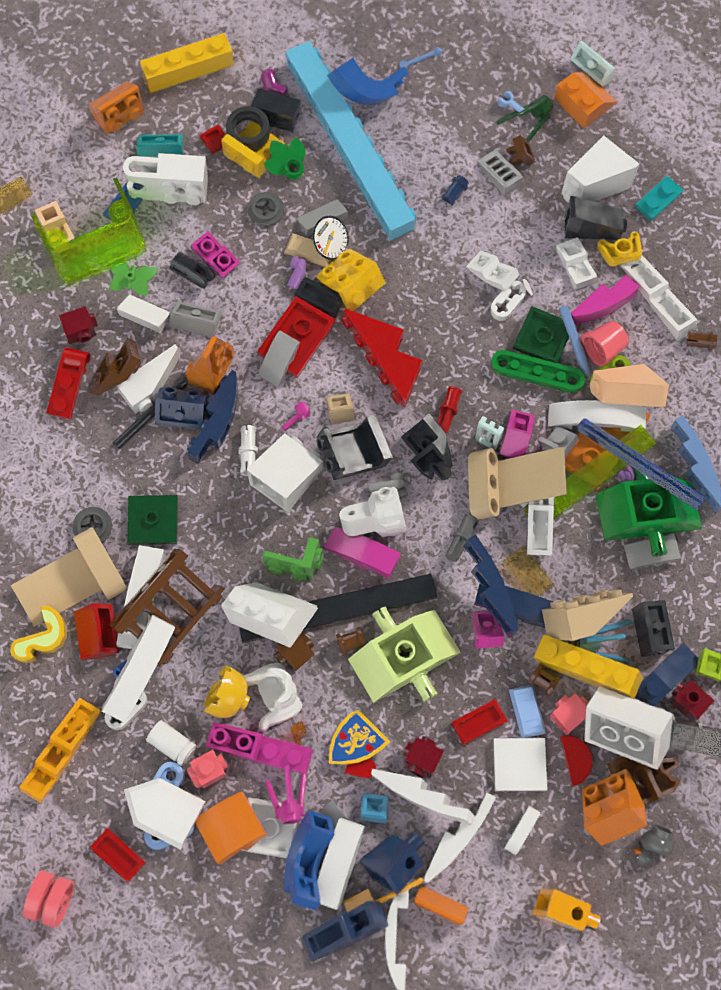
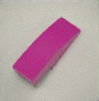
[571,275,639,325]
[323,527,401,579]

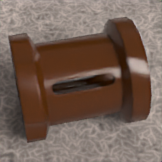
[336,627,366,656]
[527,664,561,696]

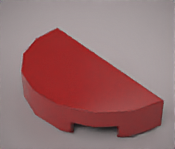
[560,736,592,787]

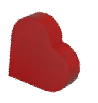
[345,758,376,779]

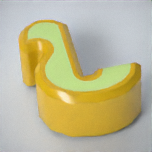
[10,606,67,663]

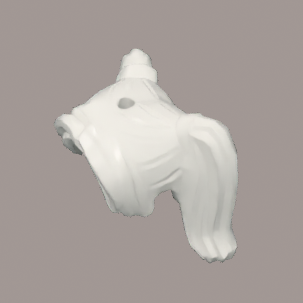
[243,663,303,732]

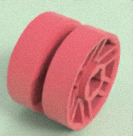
[23,870,74,929]

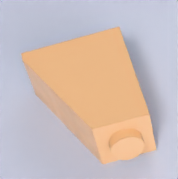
[590,364,669,407]

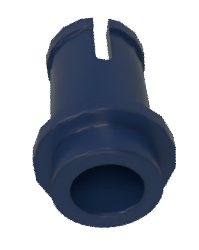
[442,175,469,205]

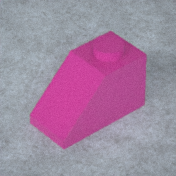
[500,409,535,459]

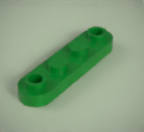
[491,350,585,393]

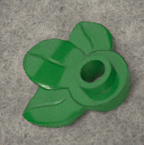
[264,137,306,180]

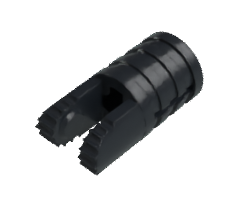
[170,252,216,289]

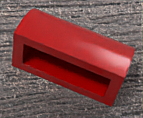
[74,603,120,660]

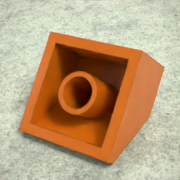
[554,72,617,129]

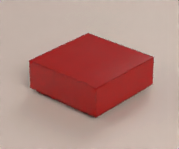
[199,124,226,154]

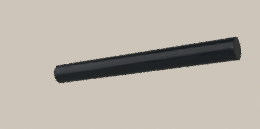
[113,377,188,449]

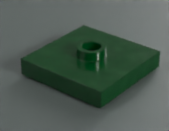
[513,306,575,363]
[127,495,178,545]

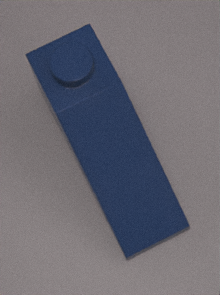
[635,643,699,707]

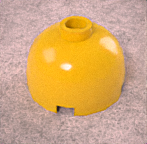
[203,665,250,718]

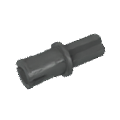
[446,514,479,562]

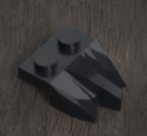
[401,414,453,480]

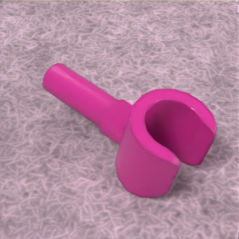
[281,401,310,431]

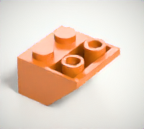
[89,81,144,135]
[582,769,647,846]

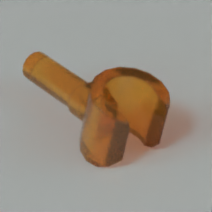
[291,721,307,746]

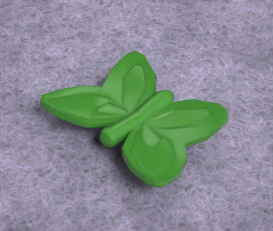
[109,260,158,296]

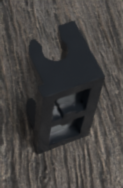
[250,88,301,132]
[632,600,675,657]

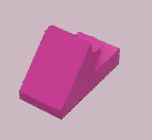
[472,611,504,649]

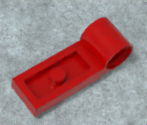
[46,347,90,420]

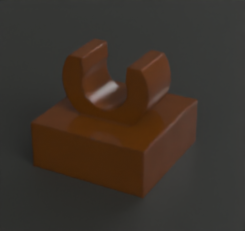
[506,135,535,165]

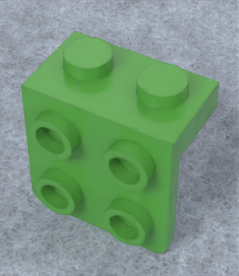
[262,537,324,582]

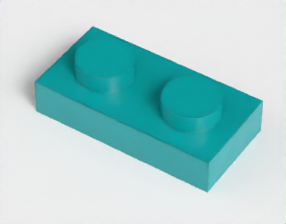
[635,176,684,222]

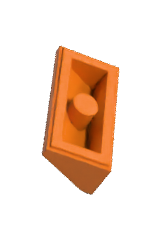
[413,885,468,926]

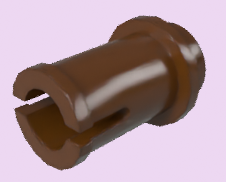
[687,332,717,350]

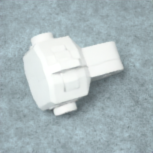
[339,487,406,537]

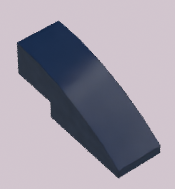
[302,901,389,961]

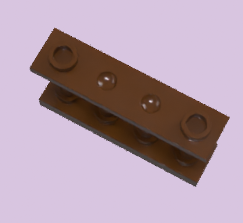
[109,549,225,667]

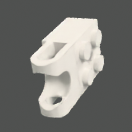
[123,153,208,205]

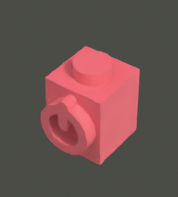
[187,750,228,789]

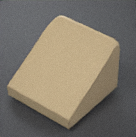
[326,393,355,424]

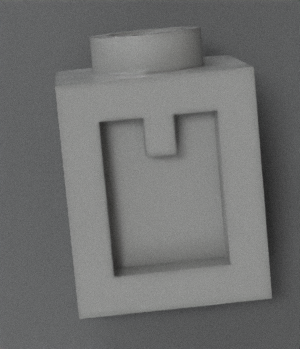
[537,426,579,457]

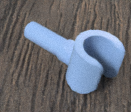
[498,91,524,112]

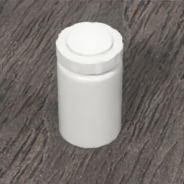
[146,720,197,766]

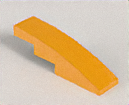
[19,698,101,804]

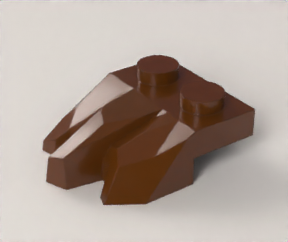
[90,337,141,396]
[607,756,681,805]

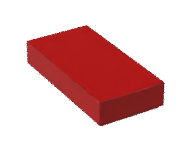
[451,698,508,746]
[89,828,146,883]

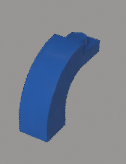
[327,58,409,105]
[284,810,335,911]

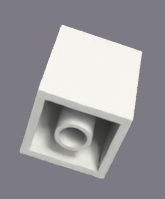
[561,136,639,203]
[247,433,324,512]

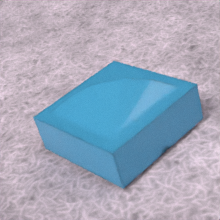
[360,793,389,823]

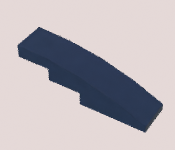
[463,534,519,638]
[474,583,553,628]

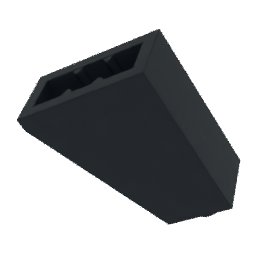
[564,196,627,240]

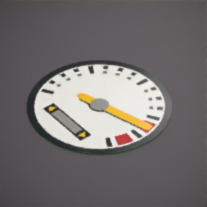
[313,216,349,260]

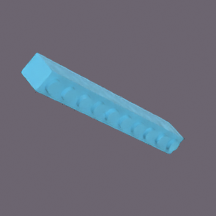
[285,41,417,241]

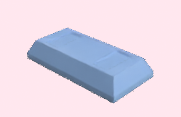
[509,684,546,738]

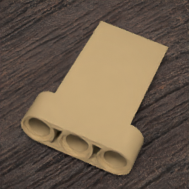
[468,446,567,520]
[11,527,128,626]

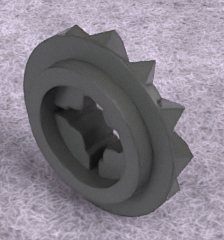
[247,192,284,227]
[73,507,113,543]

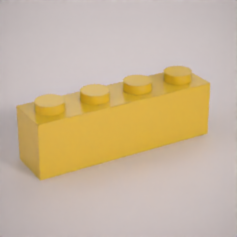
[140,33,234,93]
[534,634,643,699]

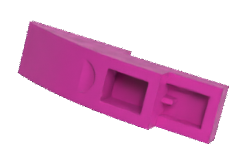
[206,722,314,775]

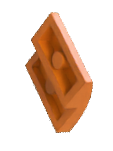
[195,792,267,865]

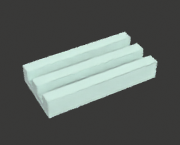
[475,416,504,451]

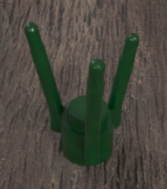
[496,95,554,141]

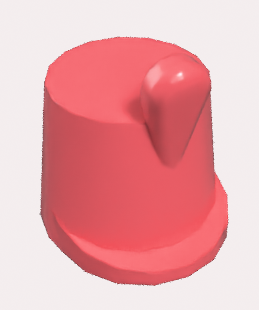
[579,321,629,366]

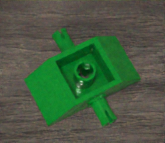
[595,460,702,557]

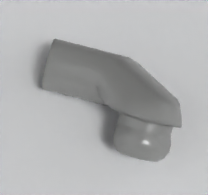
[369,473,405,494]

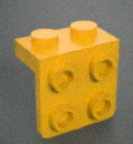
[222,122,285,178]
[317,249,386,311]

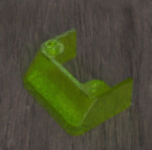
[30,177,147,284]

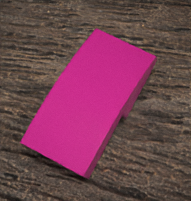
[190,231,240,278]

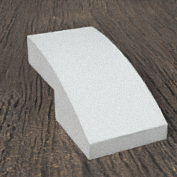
[556,237,597,290]
[466,251,520,291]

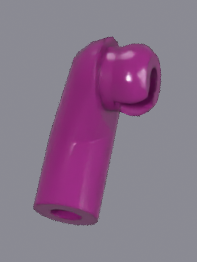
[261,69,288,95]

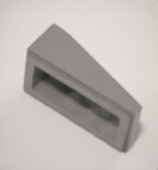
[477,150,523,196]

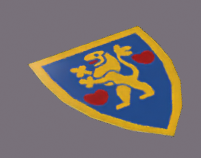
[329,710,390,765]

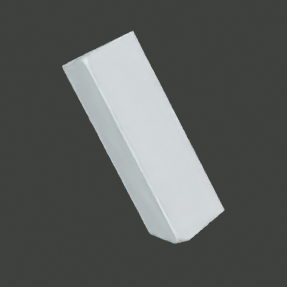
[117,295,171,333]

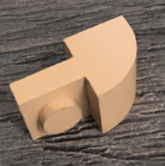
[35,201,77,254]

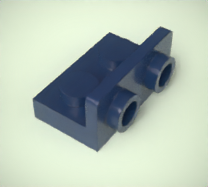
[155,387,207,429]

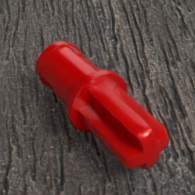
[437,386,463,434]

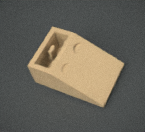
[542,589,633,641]

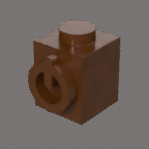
[272,632,315,671]

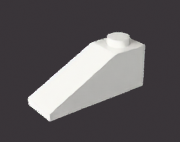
[117,344,180,414]

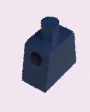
[359,832,425,895]

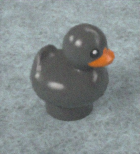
[633,824,674,865]

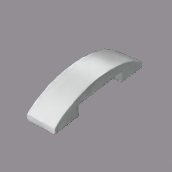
[548,400,646,432]
[385,882,409,990]

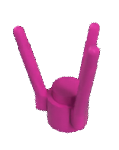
[265,764,307,824]

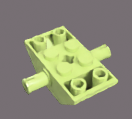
[348,607,461,703]

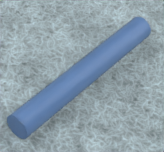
[559,305,592,375]

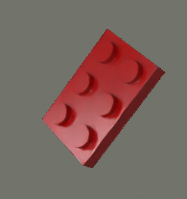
[257,296,336,379]

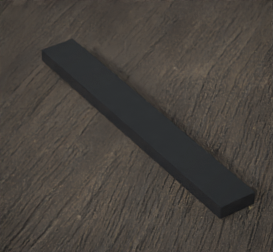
[239,573,437,644]

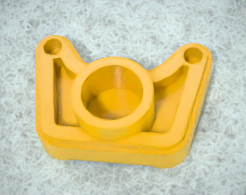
[597,232,642,267]

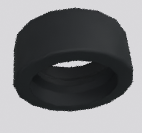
[226,106,270,152]

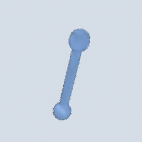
[399,47,442,69]

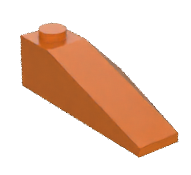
[186,336,235,395]

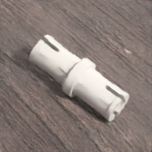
[239,425,258,476]

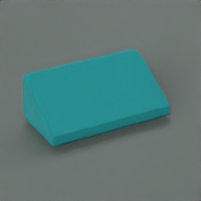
[136,134,183,158]

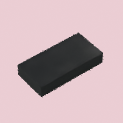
[294,277,344,318]

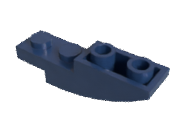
[187,370,238,464]

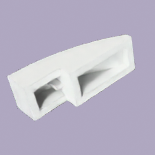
[317,818,365,910]

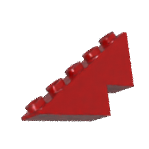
[340,308,422,407]

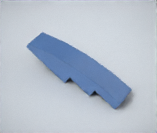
[671,415,721,513]

